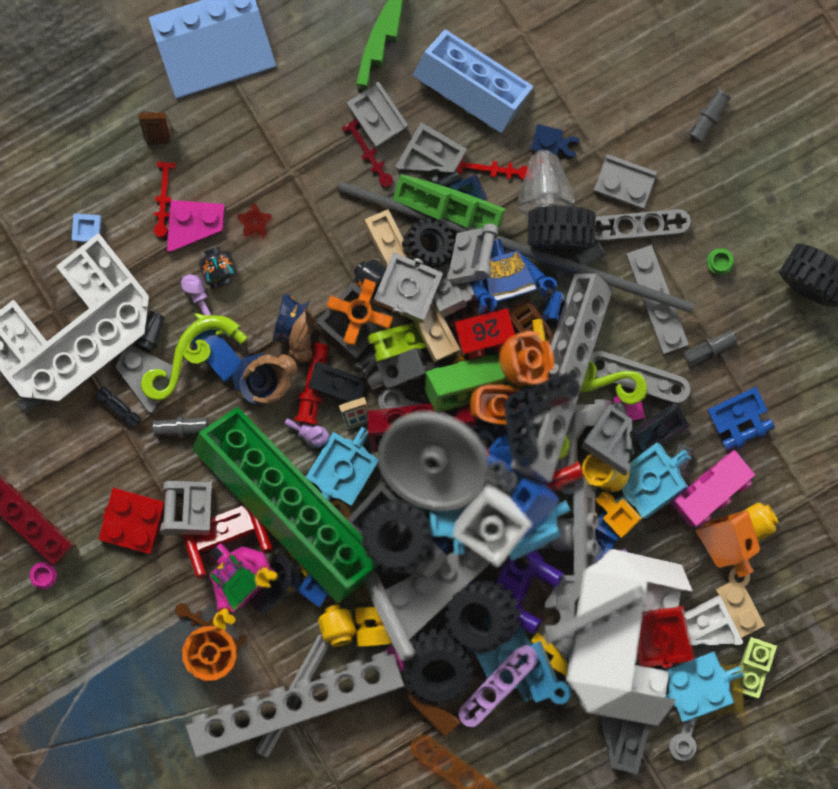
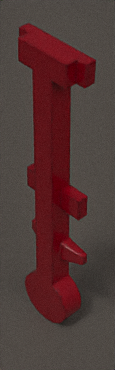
[341,119,393,187]

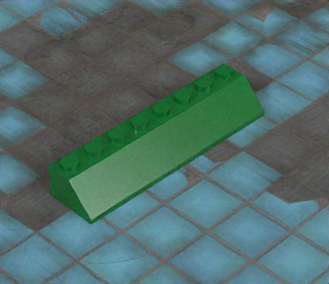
[192,406,379,603]

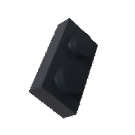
[308,362,366,402]
[631,403,690,453]

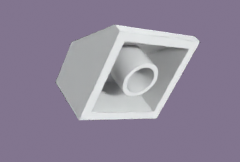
[453,482,531,566]

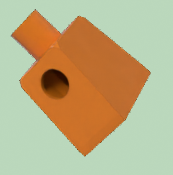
[695,510,760,578]

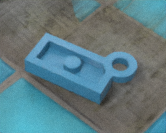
[518,641,572,704]

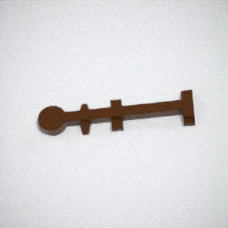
[175,603,247,653]

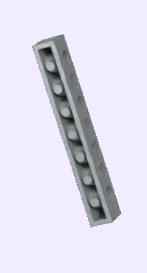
[511,273,613,483]
[186,651,405,757]

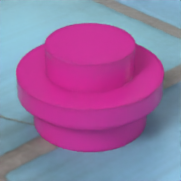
[30,562,57,589]

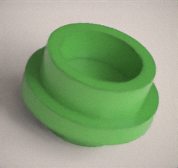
[707,248,734,275]

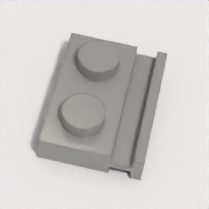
[347,82,408,148]
[593,154,657,209]
[434,263,477,318]

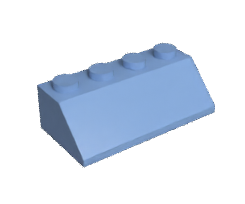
[412,30,534,133]

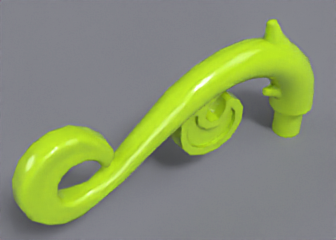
[141,313,248,401]
[545,336,648,405]

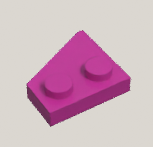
[167,200,225,253]

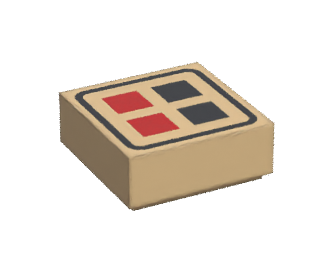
[339,397,369,429]

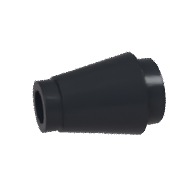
[133,311,165,353]

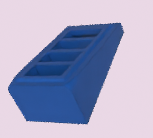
[543,291,566,326]

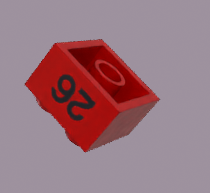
[454,308,515,360]

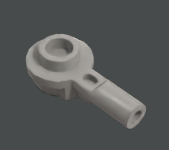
[378,388,430,409]
[669,718,697,761]

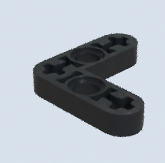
[504,373,581,467]

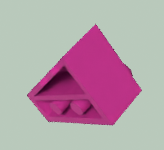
[669,450,755,527]

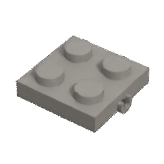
[373,252,443,323]

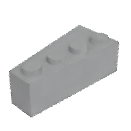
[385,545,491,639]

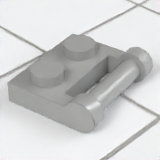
[447,224,499,285]
[160,481,212,536]

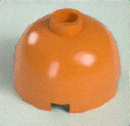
[499,331,554,387]
[182,626,237,681]

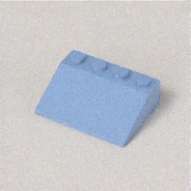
[149,0,277,99]

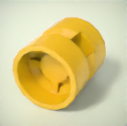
[582,454,630,492]
[355,606,392,646]

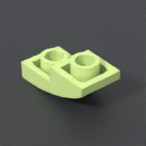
[732,637,777,699]

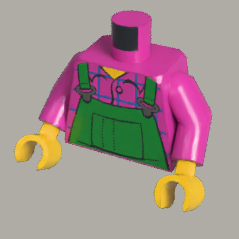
[210,543,277,630]

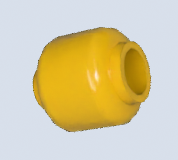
[741,503,779,542]
[318,605,356,647]

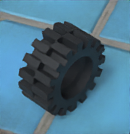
[402,218,454,269]

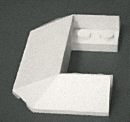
[0,233,149,401]
[567,549,692,726]

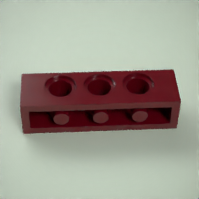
[368,403,479,452]
[0,474,76,565]

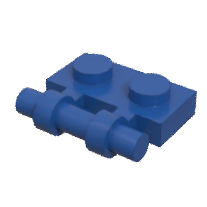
[707,387,775,451]

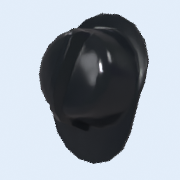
[250,555,304,613]

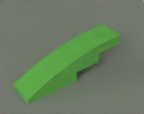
[357,0,403,90]
[393,174,506,234]

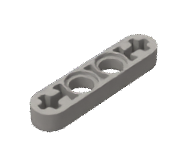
[595,209,691,242]

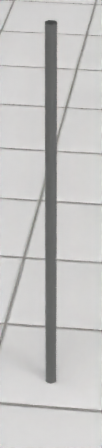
[337,181,694,313]

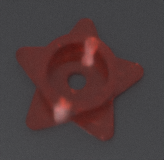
[237,203,272,236]

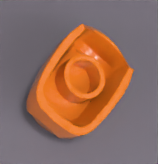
[470,385,521,425]

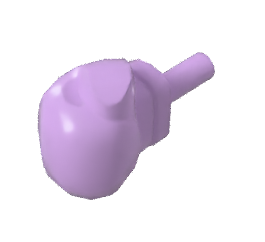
[181,274,211,315]
[284,419,329,448]

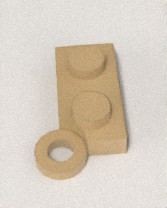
[715,568,765,638]

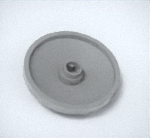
[378,412,488,511]

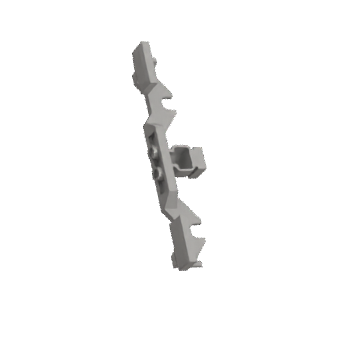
[539,399,614,660]

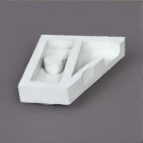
[685,596,743,645]

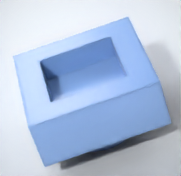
[72,214,102,242]

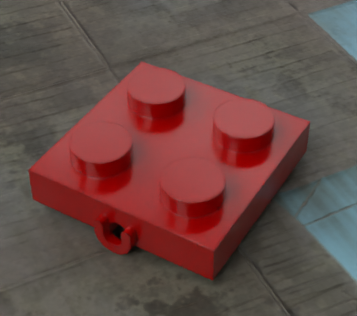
[98,487,165,554]
[637,606,694,668]

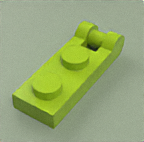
[368,323,427,362]

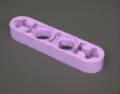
[459,645,539,727]

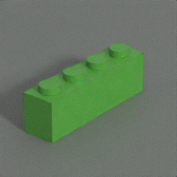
[424,353,529,413]

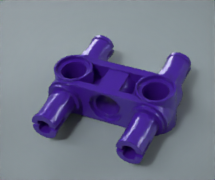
[467,549,564,634]

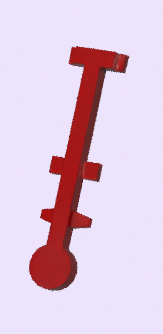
[456,158,532,180]
[153,162,176,238]

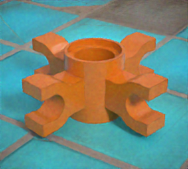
[327,279,393,346]

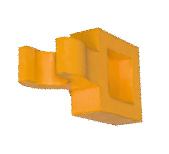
[595,491,643,538]

